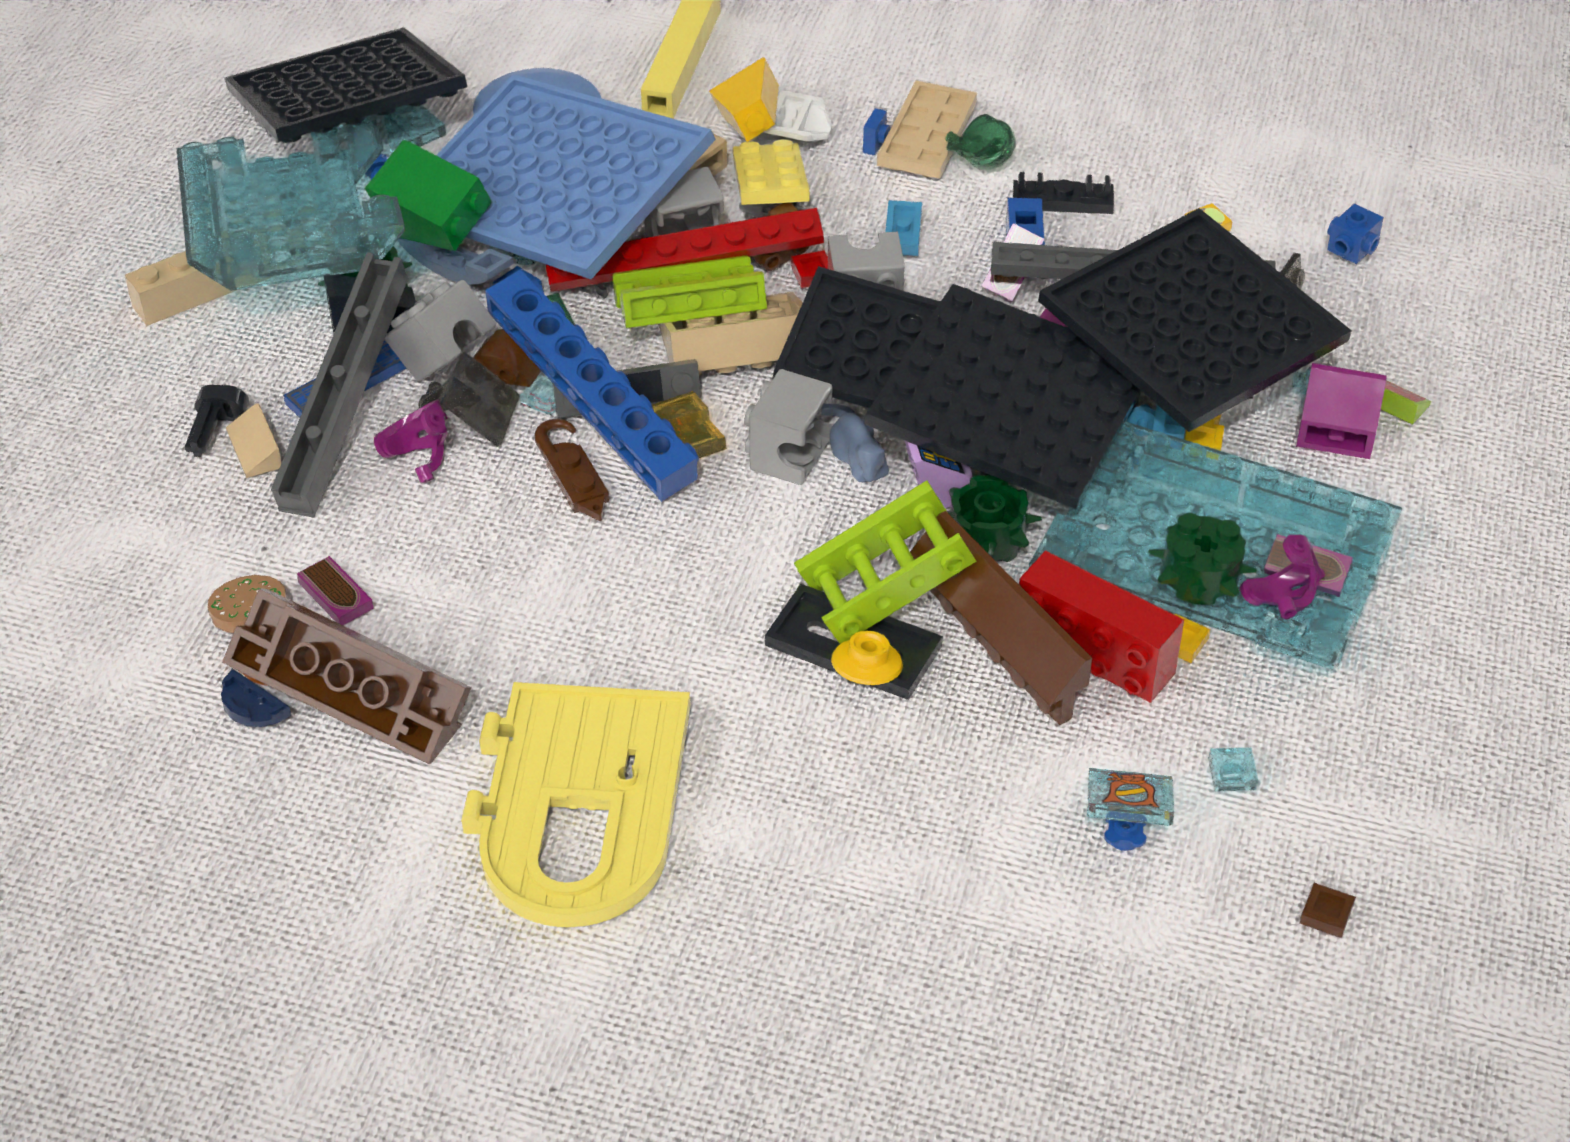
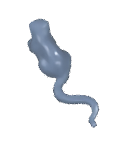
[817,403,889,482]

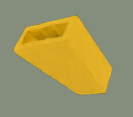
[709,57,779,142]

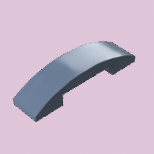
[397,238,514,285]

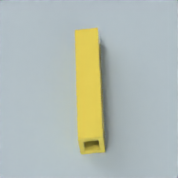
[641,0,721,119]

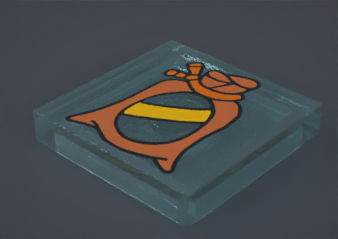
[1087,768,1174,826]

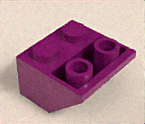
[1296,363,1387,459]

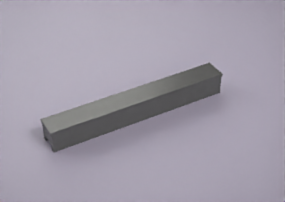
[271,252,408,518]

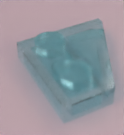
[383,105,446,154]

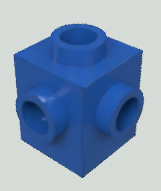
[1327,203,1384,264]

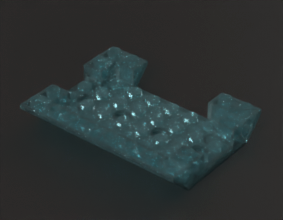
[176,118,405,291]
[1029,421,1402,670]

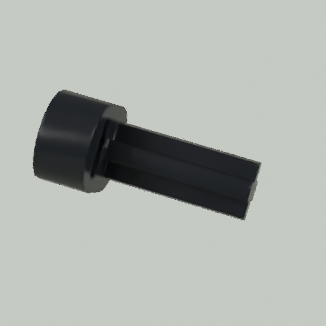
[185,384,249,457]

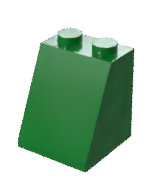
[365,140,492,251]

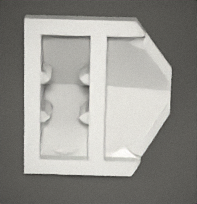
[764,90,832,141]

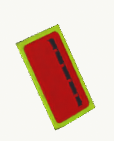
[1365,371,1431,425]

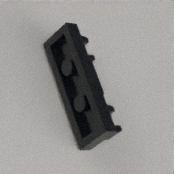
[1012,172,1114,214]

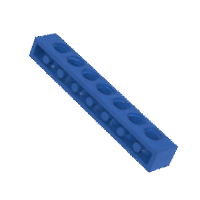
[485,269,699,502]

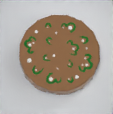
[208,575,287,633]

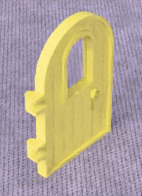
[461,682,691,927]

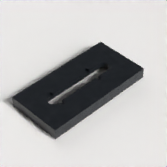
[765,584,943,700]

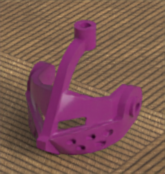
[374,399,448,484]
[1240,535,1325,619]

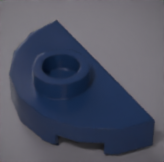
[221,668,291,727]

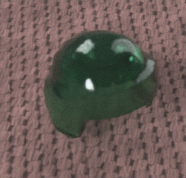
[945,114,1016,170]

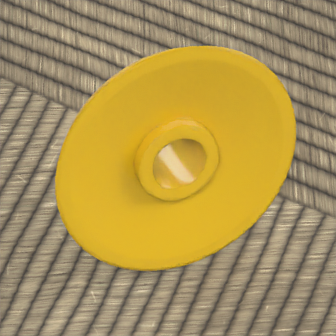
[831,631,903,685]

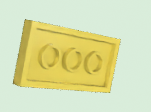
[732,140,810,205]

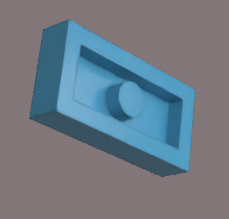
[885,200,922,256]

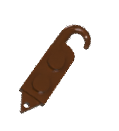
[534,419,609,521]

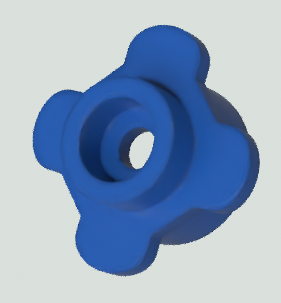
[1104,809,1148,851]

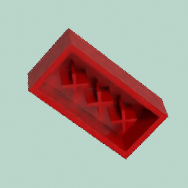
[1019,550,1184,703]

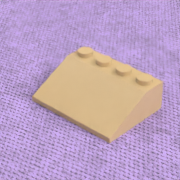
[658,292,803,376]

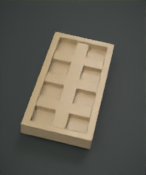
[877,80,977,179]

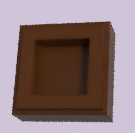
[1299,882,1356,938]

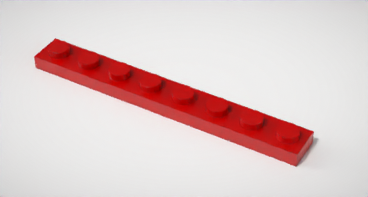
[545,207,824,292]

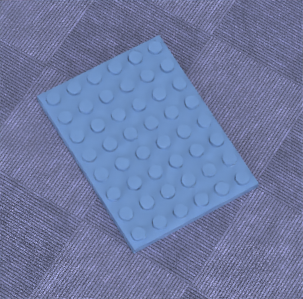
[436,74,715,279]

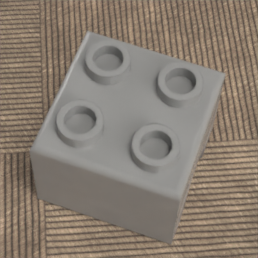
[645,167,724,237]
[828,232,905,291]
[385,280,497,381]
[744,369,832,485]

